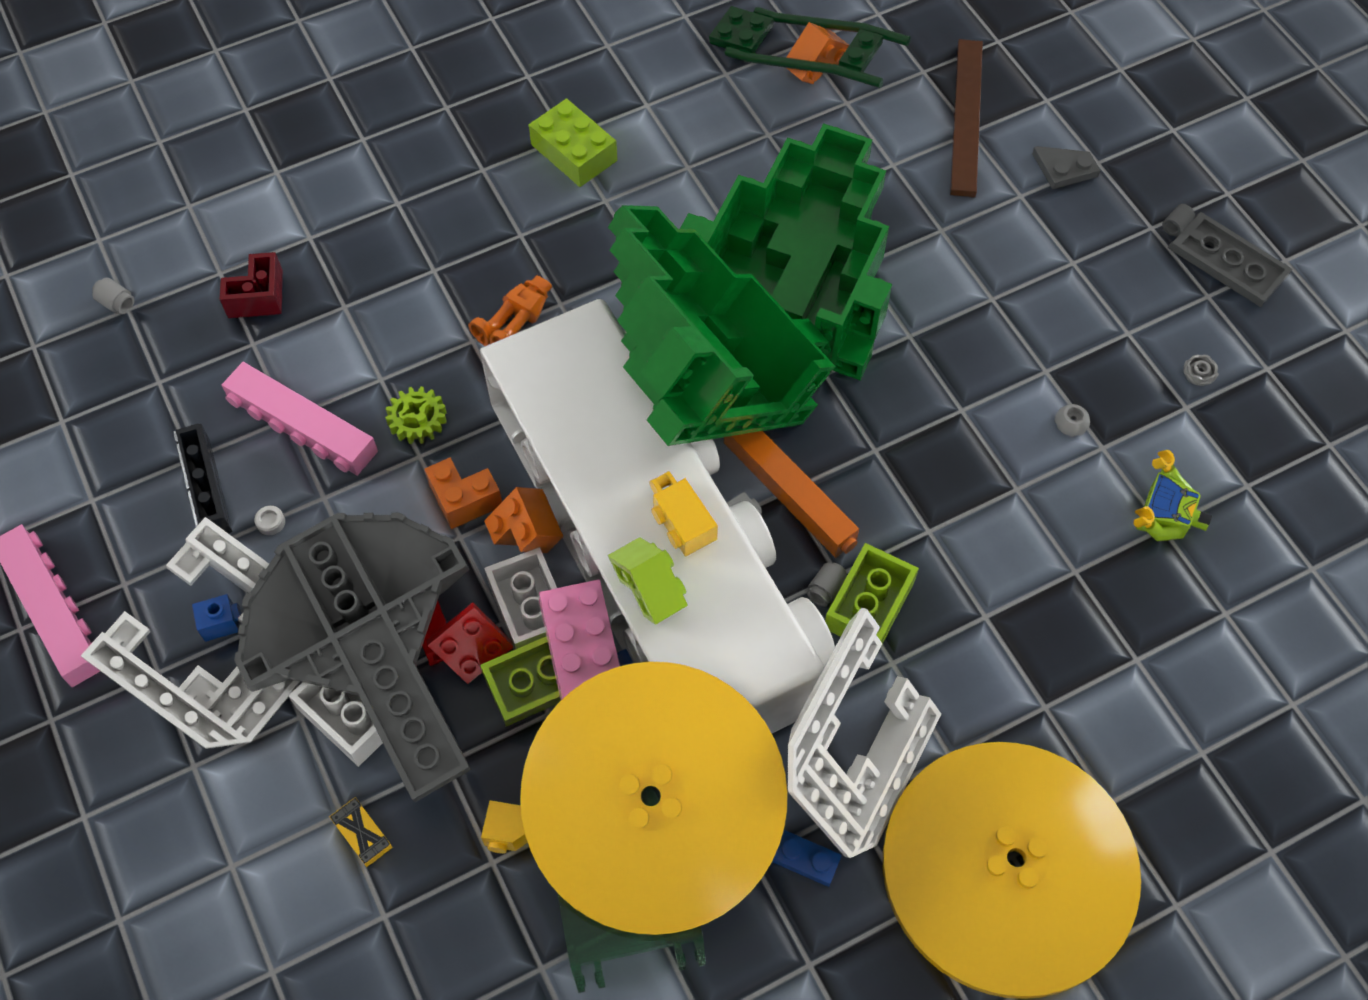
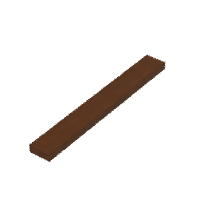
[950,39,983,197]

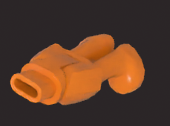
[468,275,552,346]

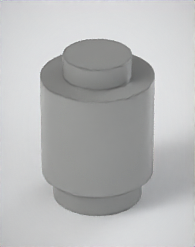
[92,278,134,314]
[807,563,847,607]

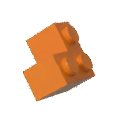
[786,22,849,84]
[424,457,502,529]
[484,487,564,553]

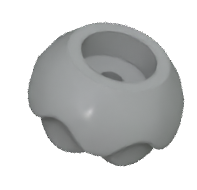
[1183,355,1219,386]
[1055,404,1090,437]

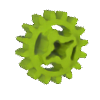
[385,386,447,444]

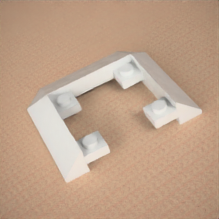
[81,517,300,749]
[788,608,941,858]

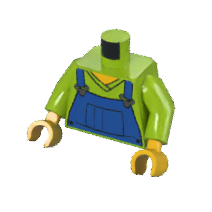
[1133,450,1212,541]

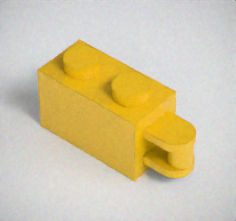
[649,471,718,557]

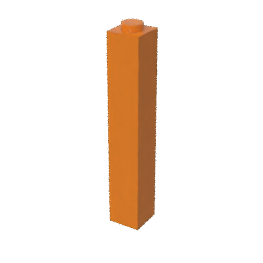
[724,431,859,558]

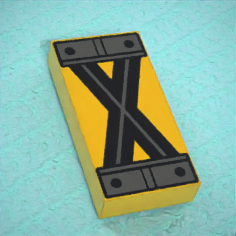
[329,797,393,867]

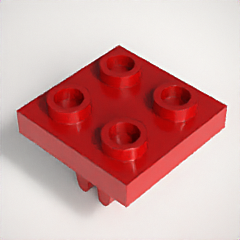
[427,603,514,684]

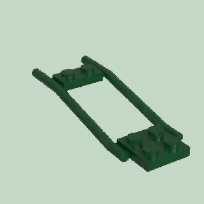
[709,6,911,88]

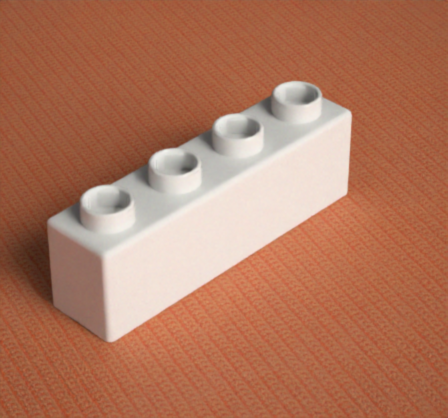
[480,299,835,733]

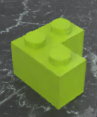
[607,537,688,625]

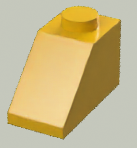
[481,800,528,854]

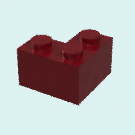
[220,252,283,318]

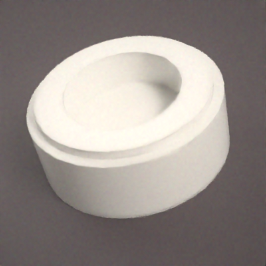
[254,506,285,535]

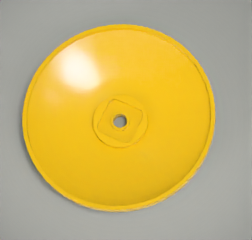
[520,662,788,935]
[883,742,1141,999]

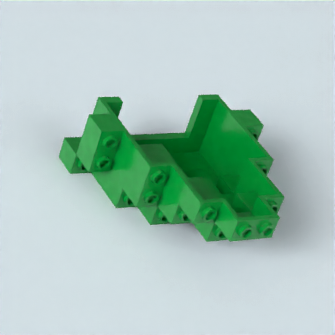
[680,123,892,381]
[608,205,836,446]

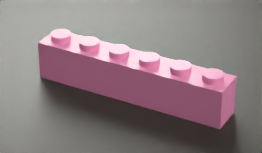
[222,362,378,476]
[0,524,100,688]

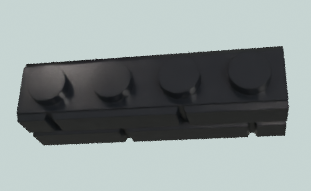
[173,423,233,534]

